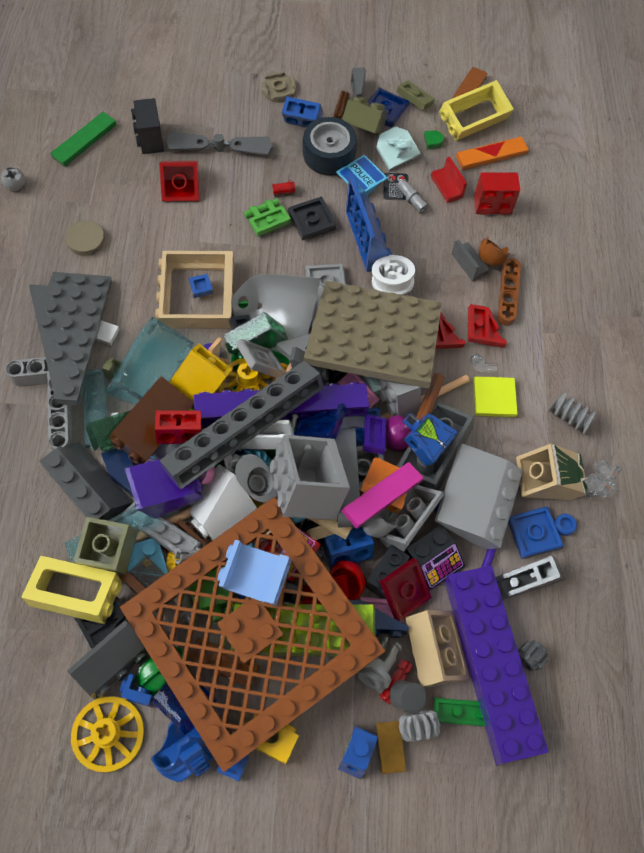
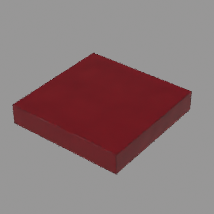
[380,558,432,622]

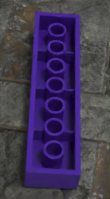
[444,565,549,766]

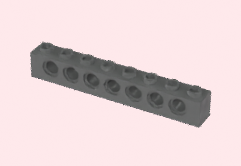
[159,361,324,490]

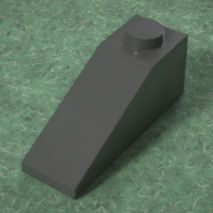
[496,556,566,600]

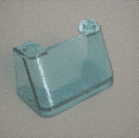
[105,317,194,405]

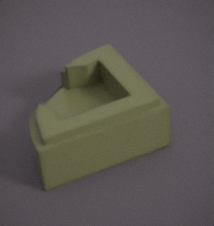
[102,358,121,379]

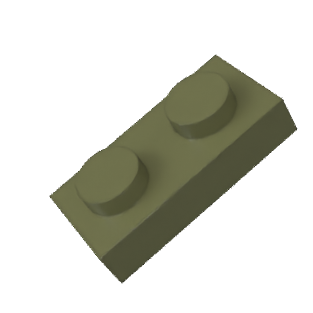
[397,80,435,111]

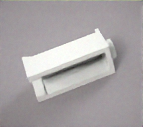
[239,420,294,451]

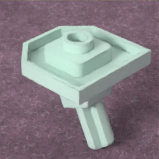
[376,127,421,171]

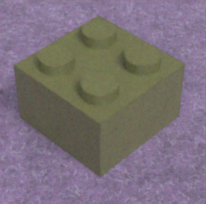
[342,97,389,133]
[73,517,138,575]

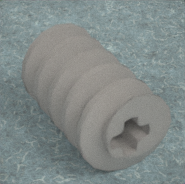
[548,392,596,435]

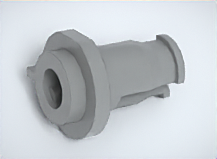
[358,636,402,694]

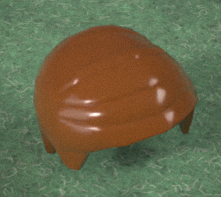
[479,237,510,267]

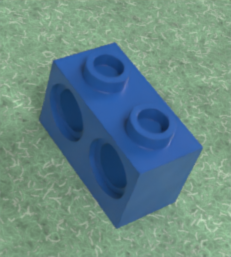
[282,97,323,127]
[324,527,374,569]

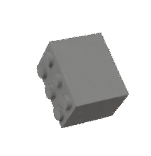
[270,435,350,520]

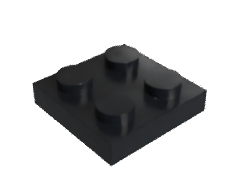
[288,196,337,241]

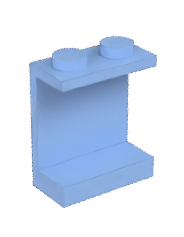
[218,540,292,606]

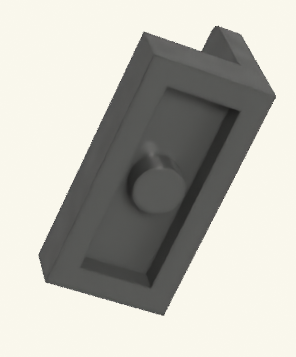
[451,240,489,281]

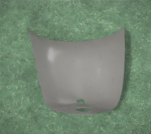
[231,274,321,354]

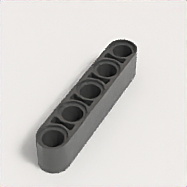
[333,428,361,528]

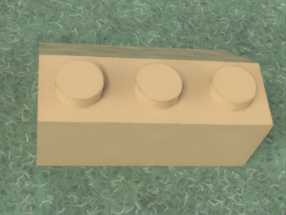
[406,610,470,687]

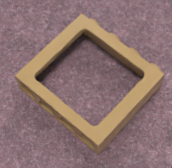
[155,251,234,328]

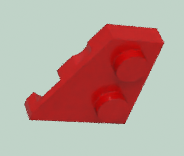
[468,304,507,348]
[435,312,466,349]

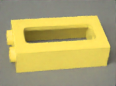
[439,80,514,141]
[21,556,122,624]

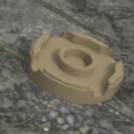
[262,72,296,103]
[65,220,105,255]

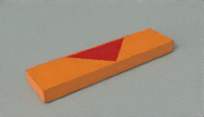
[456,136,529,170]

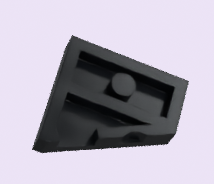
[74,595,126,649]

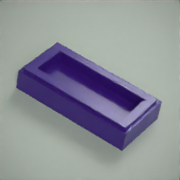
[363,414,386,455]

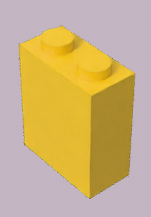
[169,343,233,409]

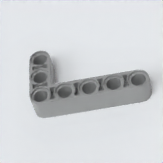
[5,357,73,450]

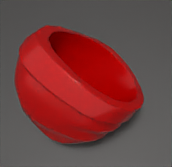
[330,561,366,600]

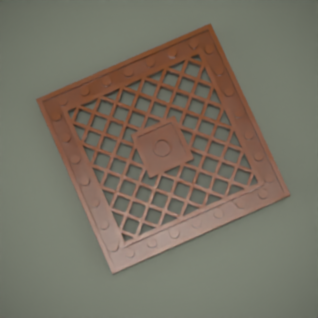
[120,497,385,773]

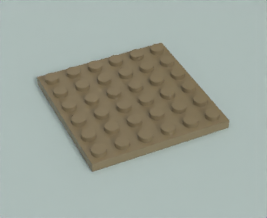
[303,281,442,388]

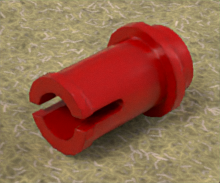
[272,180,296,196]

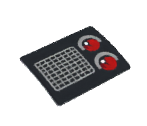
[383,173,408,200]

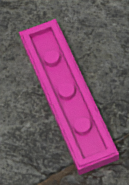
[342,462,424,529]

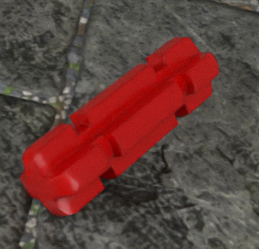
[380,659,413,704]

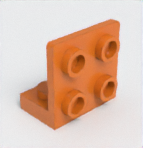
[360,457,407,514]

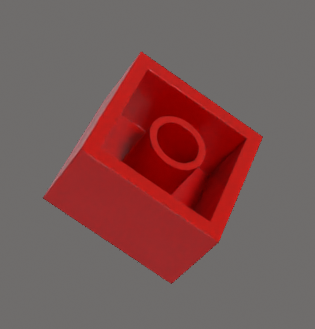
[474,172,521,215]

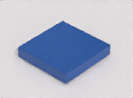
[508,506,564,559]

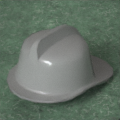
[235,454,277,503]

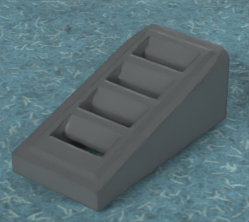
[351,67,366,97]

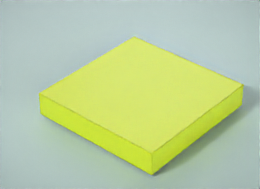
[473,377,517,417]

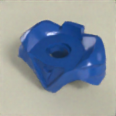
[151,719,214,782]

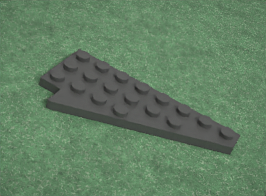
[29,272,112,406]

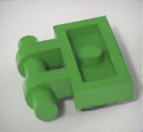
[243,198,291,237]

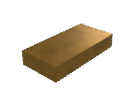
[376,721,406,774]

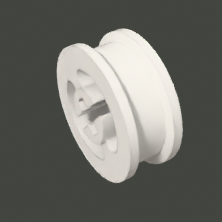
[372,255,415,295]

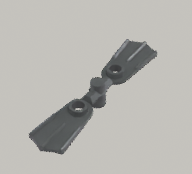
[165,131,273,156]

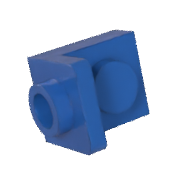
[120,673,155,708]

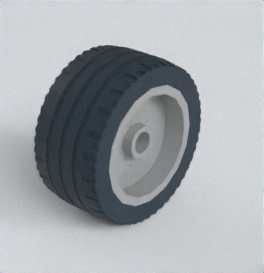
[302,117,357,175]

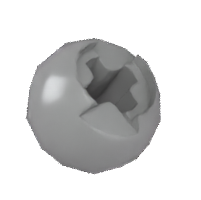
[1,167,25,191]

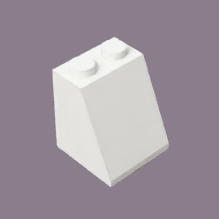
[189,464,257,540]

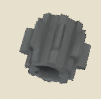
[518,640,548,672]

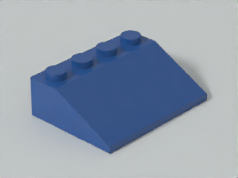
[346,175,392,272]

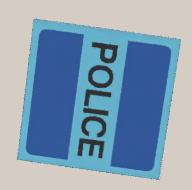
[336,155,387,195]

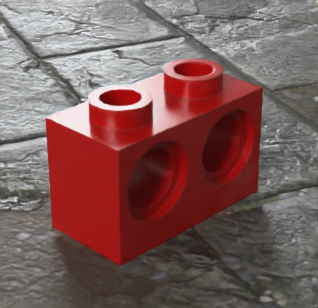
[155,410,202,444]

